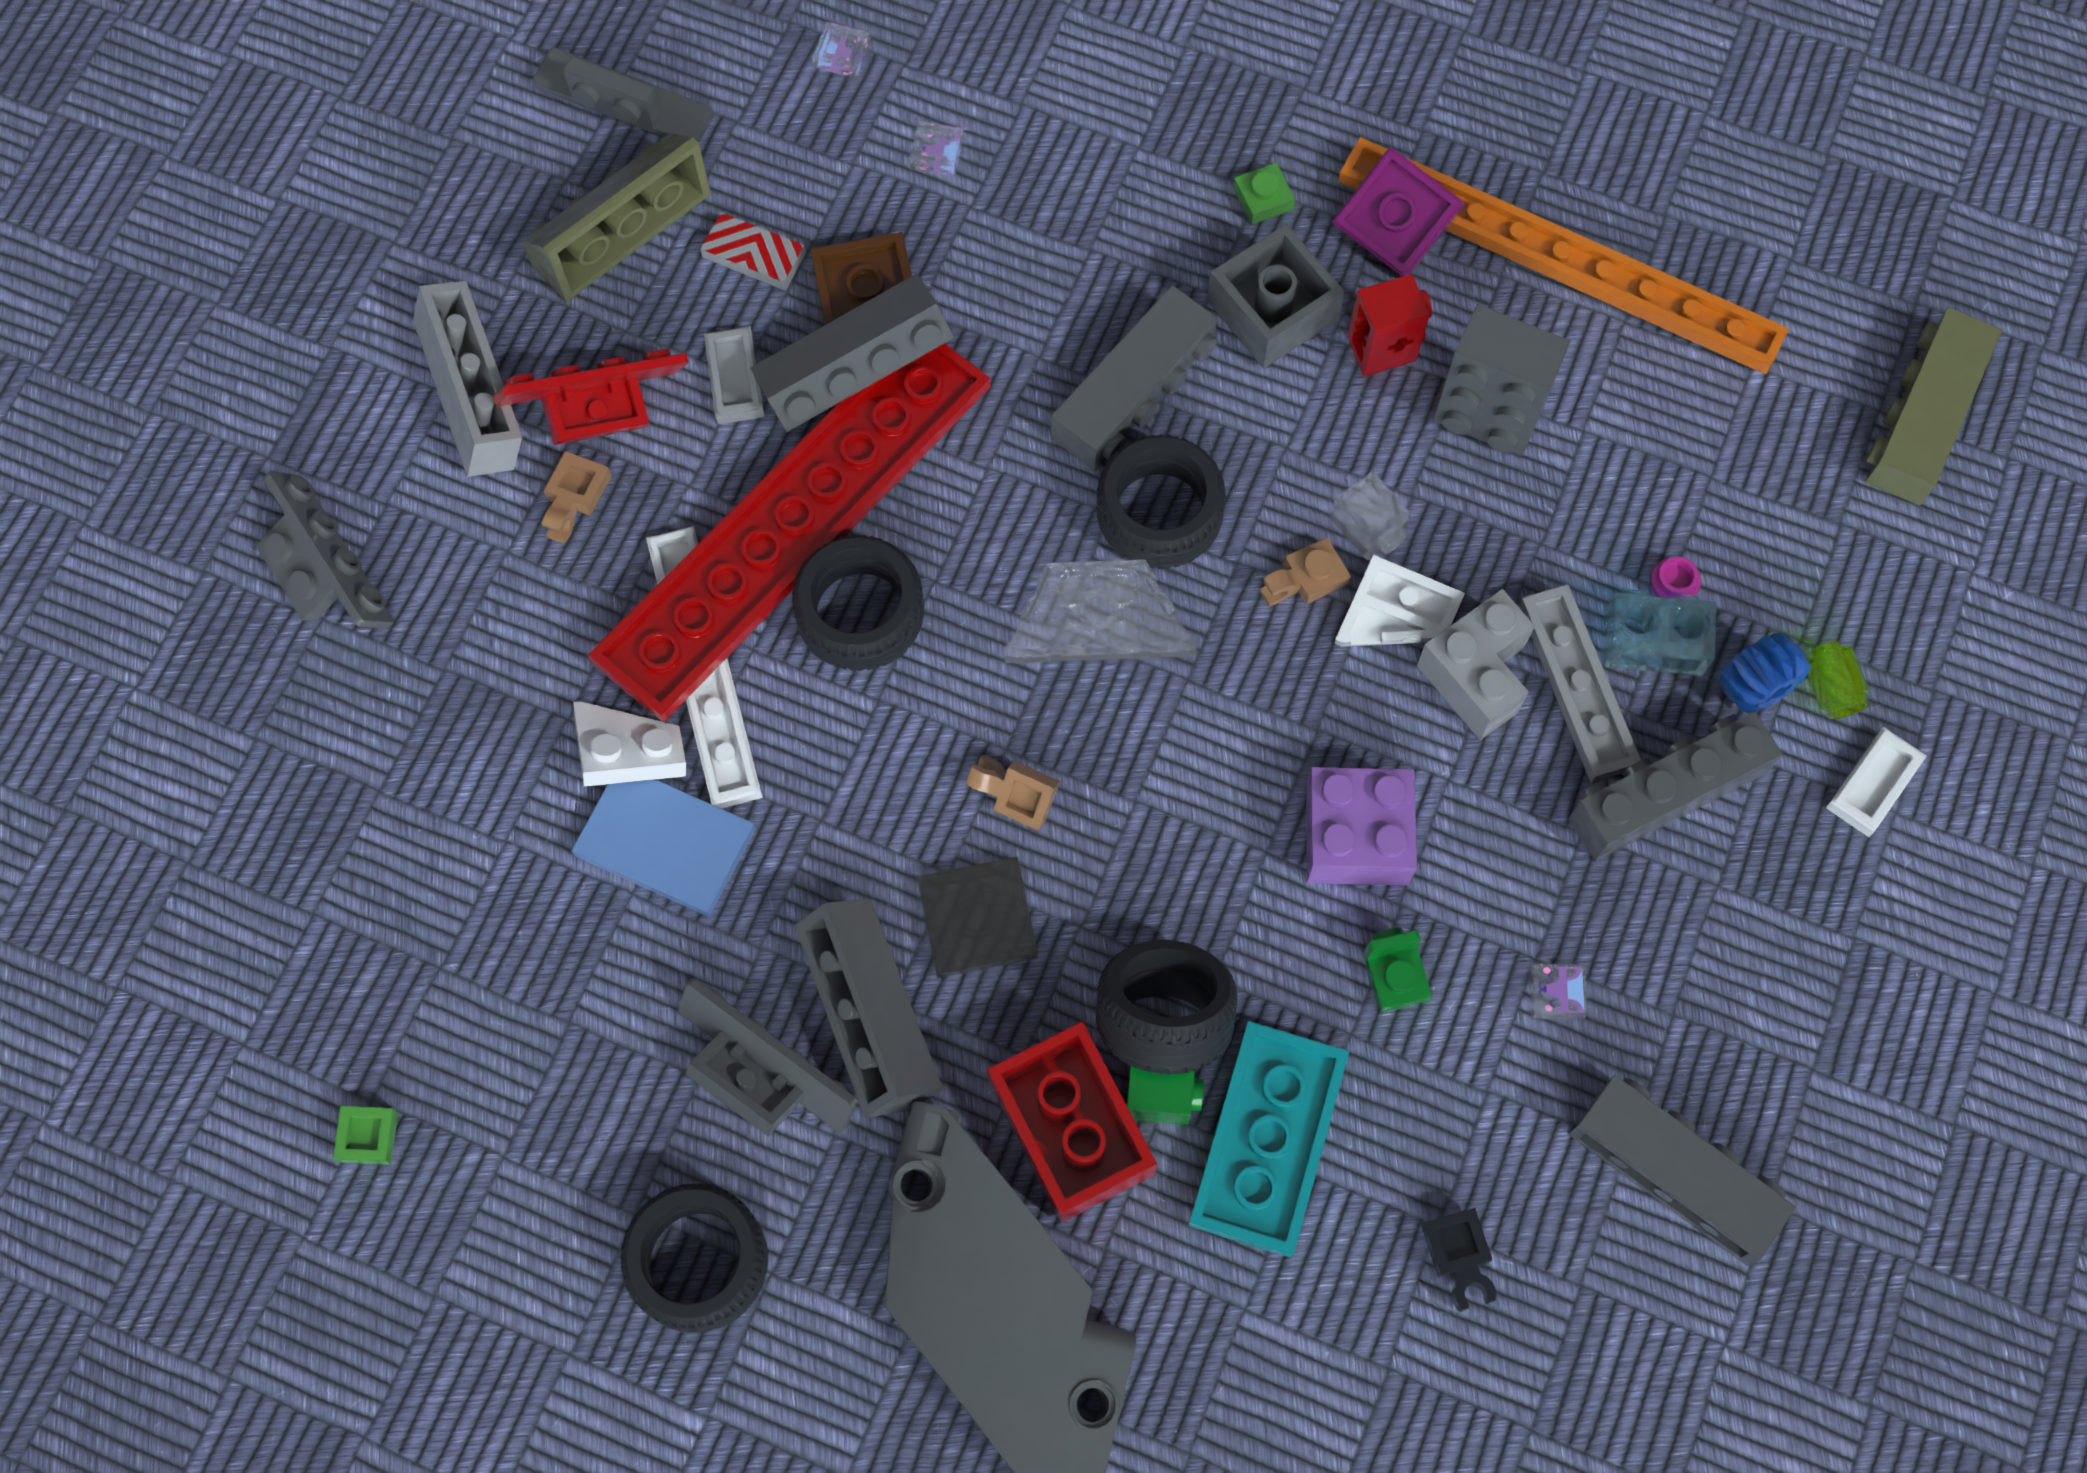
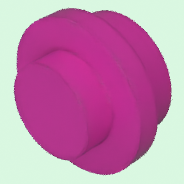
[1650,557,1701,605]

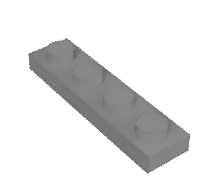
[1519,584,1641,783]

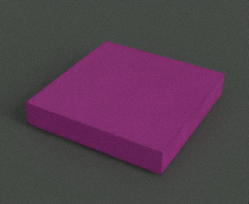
[1332,146,1465,277]

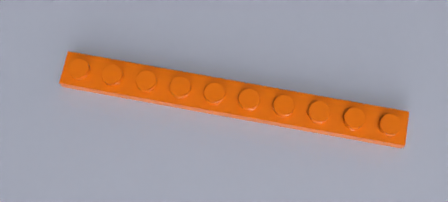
[1338,137,1789,374]

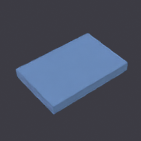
[572,779,756,917]

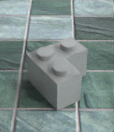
[1417,589,1535,740]

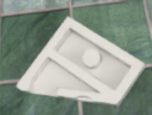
[1335,555,1465,647]
[573,701,686,786]

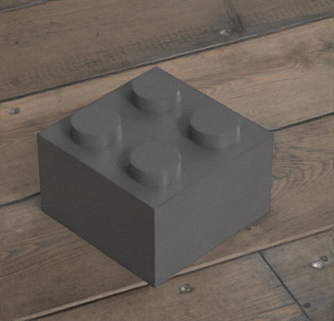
[1207,223,1345,369]

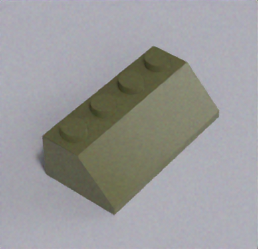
[523,133,711,302]

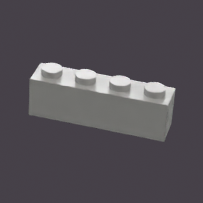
[413,281,522,477]

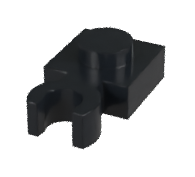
[1421,1208,1496,1312]

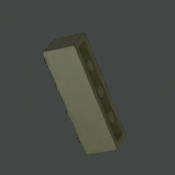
[1865,307,2002,506]

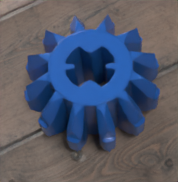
[1719,632,1811,714]

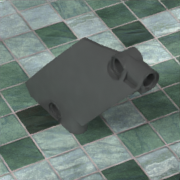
[885,1101,1136,1473]

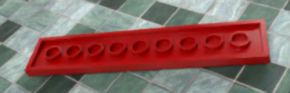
[588,343,991,723]

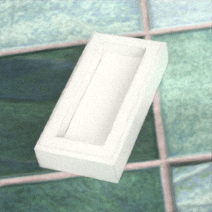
[1826,727,1927,837]

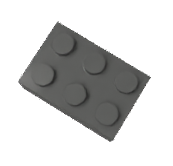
[1433,304,1571,456]

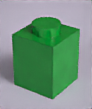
[1127,1065,1204,1125]

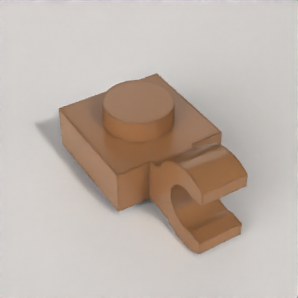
[542,451,612,544]
[1260,537,1351,607]
[966,755,1060,831]

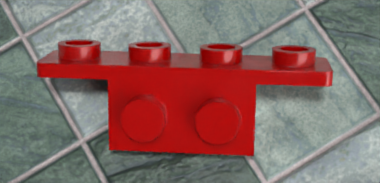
[493,349,689,445]

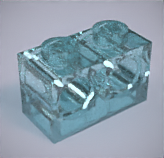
[1603,590,1716,676]

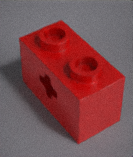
[1347,274,1432,377]

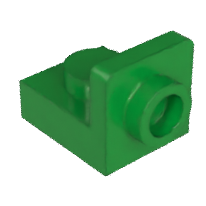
[1362,927,1432,1013]

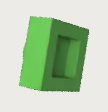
[1233,162,1295,224]
[333,1106,398,1165]

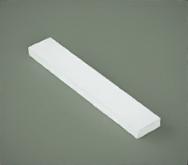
[646,526,763,809]

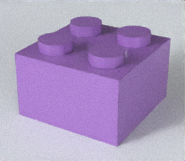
[1306,767,1417,886]

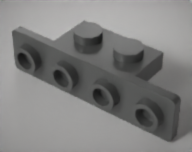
[533,47,714,143]
[256,471,394,629]
[679,978,858,1137]

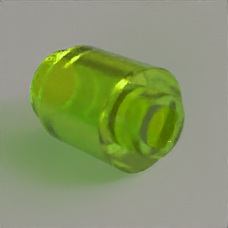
[1807,641,1870,719]

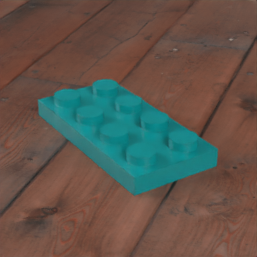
[1188,1021,1350,1258]

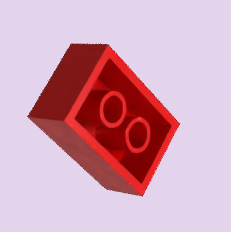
[987,1021,1157,1224]

